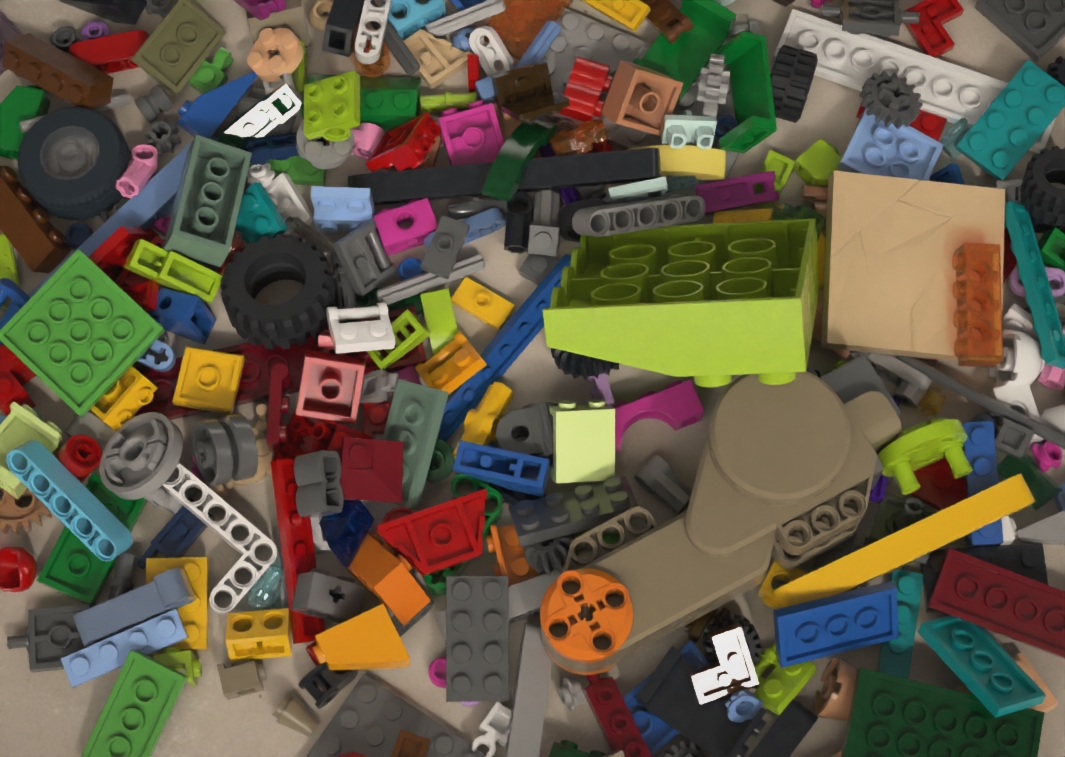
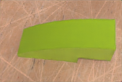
[124,239,223,303]

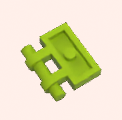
[743,641,817,715]

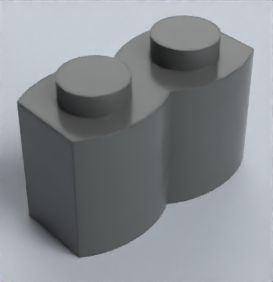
[294,450,344,518]

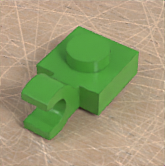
[188,47,234,94]

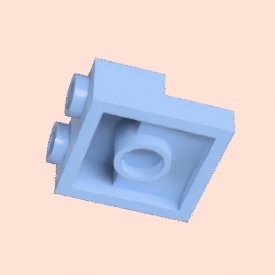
[311,186,375,234]

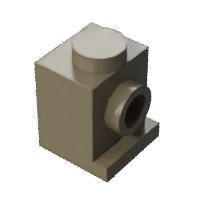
[217,659,267,700]

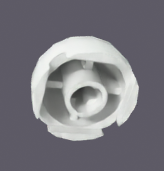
[989,329,1045,387]

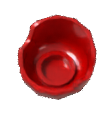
[0,547,37,592]

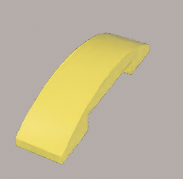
[626,145,726,180]

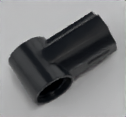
[504,191,533,254]

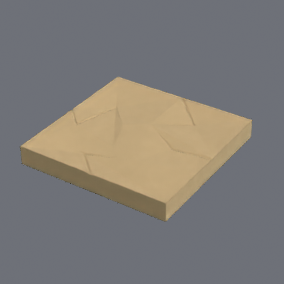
[821,170,1005,365]

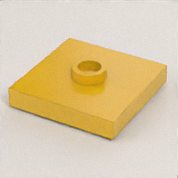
[172,346,245,415]

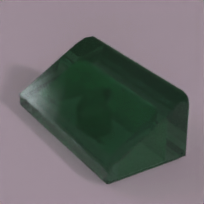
[997,452,1063,510]

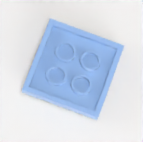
[837,107,944,181]

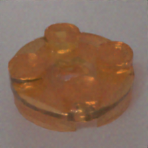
[550,119,609,156]

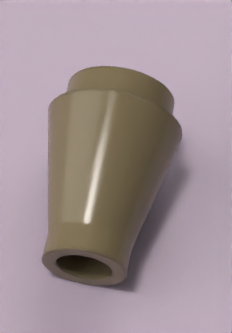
[272,695,320,738]

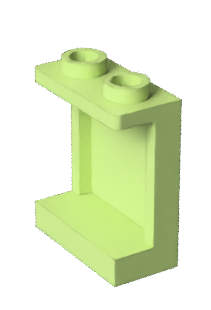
[549,399,615,483]
[0,401,64,499]

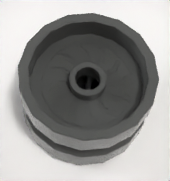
[192,413,258,487]

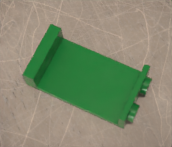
[632,0,737,103]
[710,31,777,154]

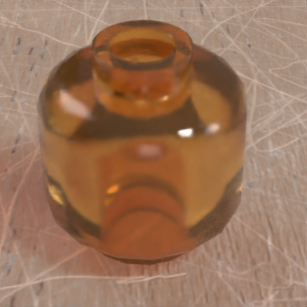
[353,39,390,77]

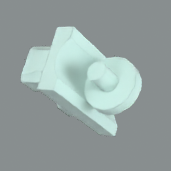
[661,110,717,149]

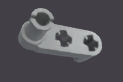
[850,351,931,409]

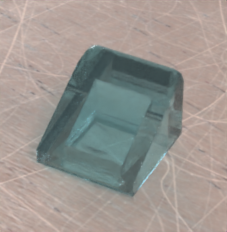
[940,117,970,160]

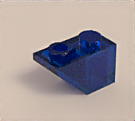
[319,500,375,567]

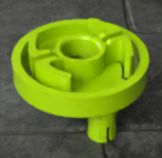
[877,418,973,495]

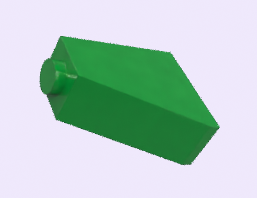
[0,85,50,160]

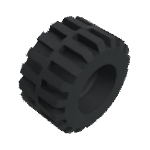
[770,45,818,123]
[1020,146,1065,226]

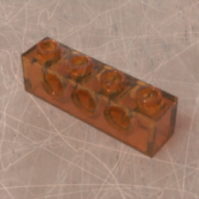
[952,242,1003,368]

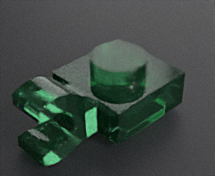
[771,203,825,243]

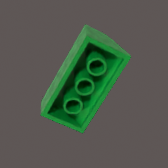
[302,74,422,130]

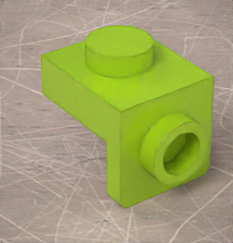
[154,648,202,687]

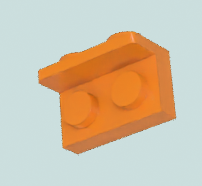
[486,524,538,587]

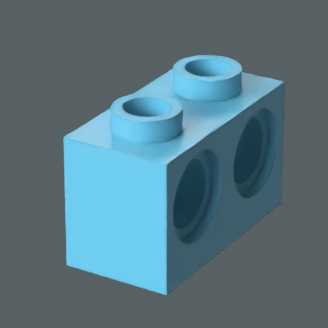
[380,0,446,41]

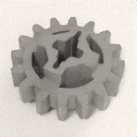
[697,54,730,116]

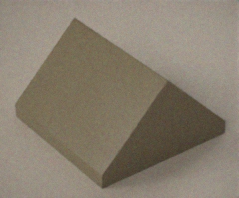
[246,0,312,48]

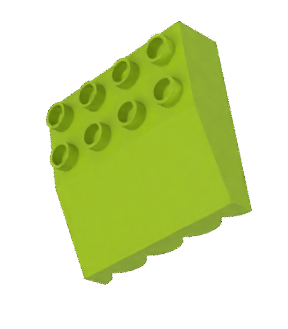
[542,218,820,387]

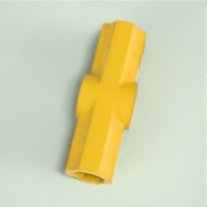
[452,382,514,459]

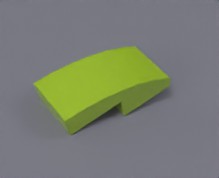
[754,150,796,209]
[420,288,462,355]

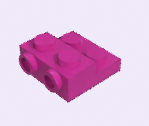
[436,100,504,166]

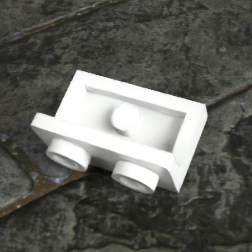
[264,172,314,239]

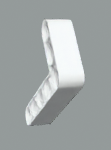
[161,462,277,615]

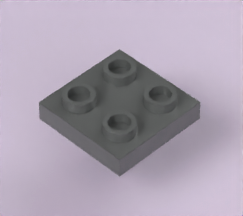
[867,491,939,564]

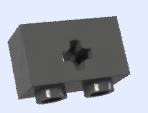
[291,568,366,624]

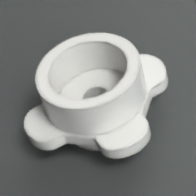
[247,163,275,188]

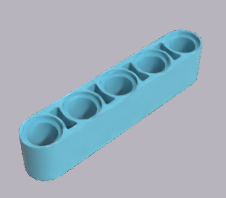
[6,440,132,562]

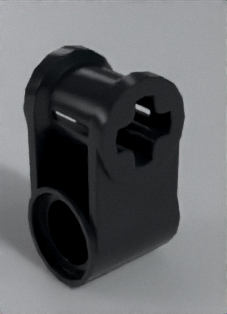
[298,662,358,709]

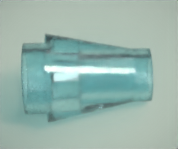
[247,564,285,610]

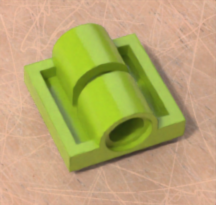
[304,70,360,142]

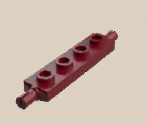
[583,673,652,757]

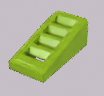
[366,309,431,370]

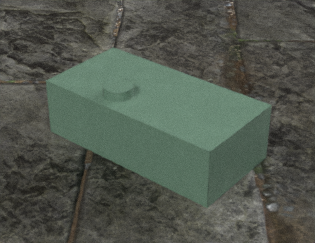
[164,135,252,267]

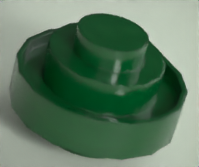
[426,438,455,483]

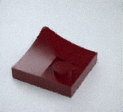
[339,437,404,503]

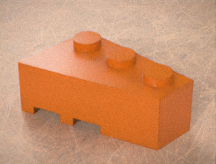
[331,526,431,626]

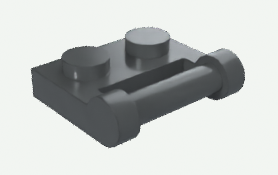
[332,219,397,296]

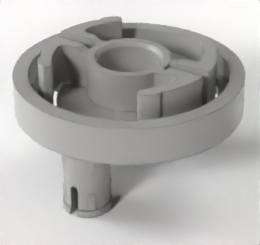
[100,412,183,508]

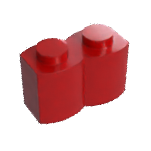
[560,56,614,124]

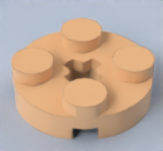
[247,28,304,82]

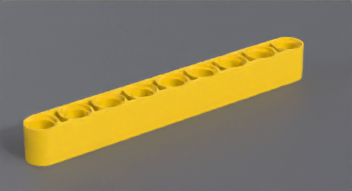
[773,473,1035,608]

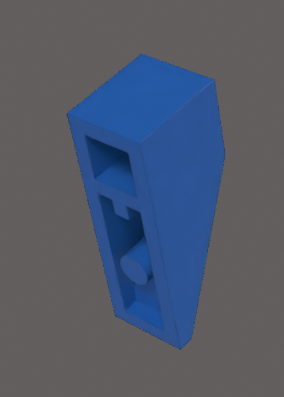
[176,71,258,139]
[453,441,551,497]

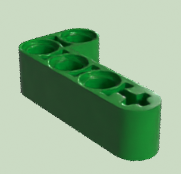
[424,473,503,596]

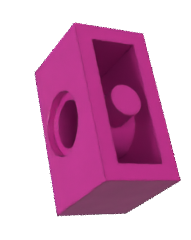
[373,198,438,256]

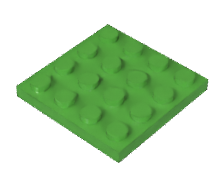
[0,249,166,418]

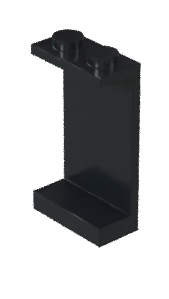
[636,646,767,757]

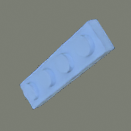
[61,609,189,688]

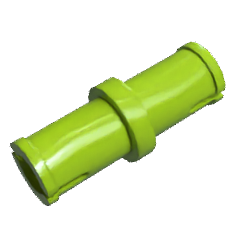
[419,91,477,113]

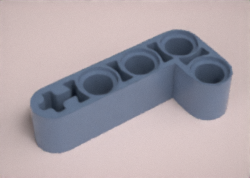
[73,568,196,646]

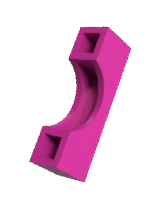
[612,380,704,454]

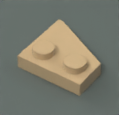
[403,29,473,90]

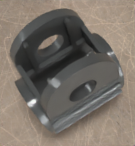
[496,402,558,465]

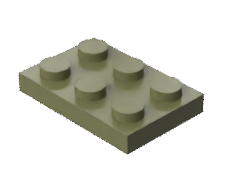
[130,0,226,96]

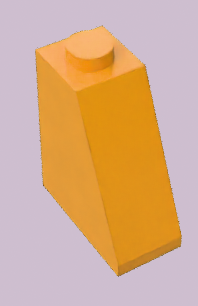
[313,604,410,670]

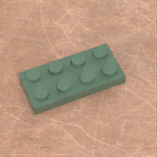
[382,379,449,510]

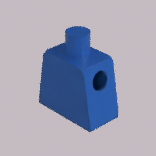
[147,288,217,345]

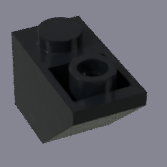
[322,0,365,57]

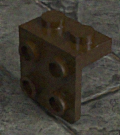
[491,61,570,122]

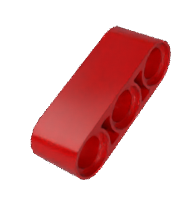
[69,30,149,74]

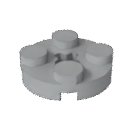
[296,119,354,169]

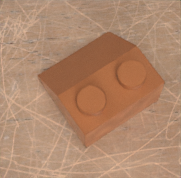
[601,60,684,136]

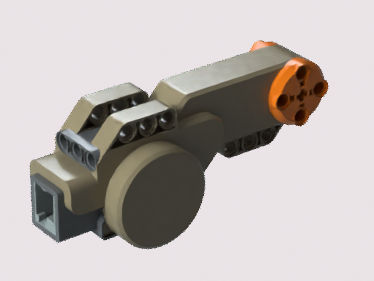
[540,354,902,675]

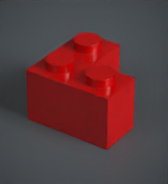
[0,344,36,417]

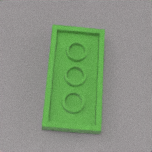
[81,649,189,757]

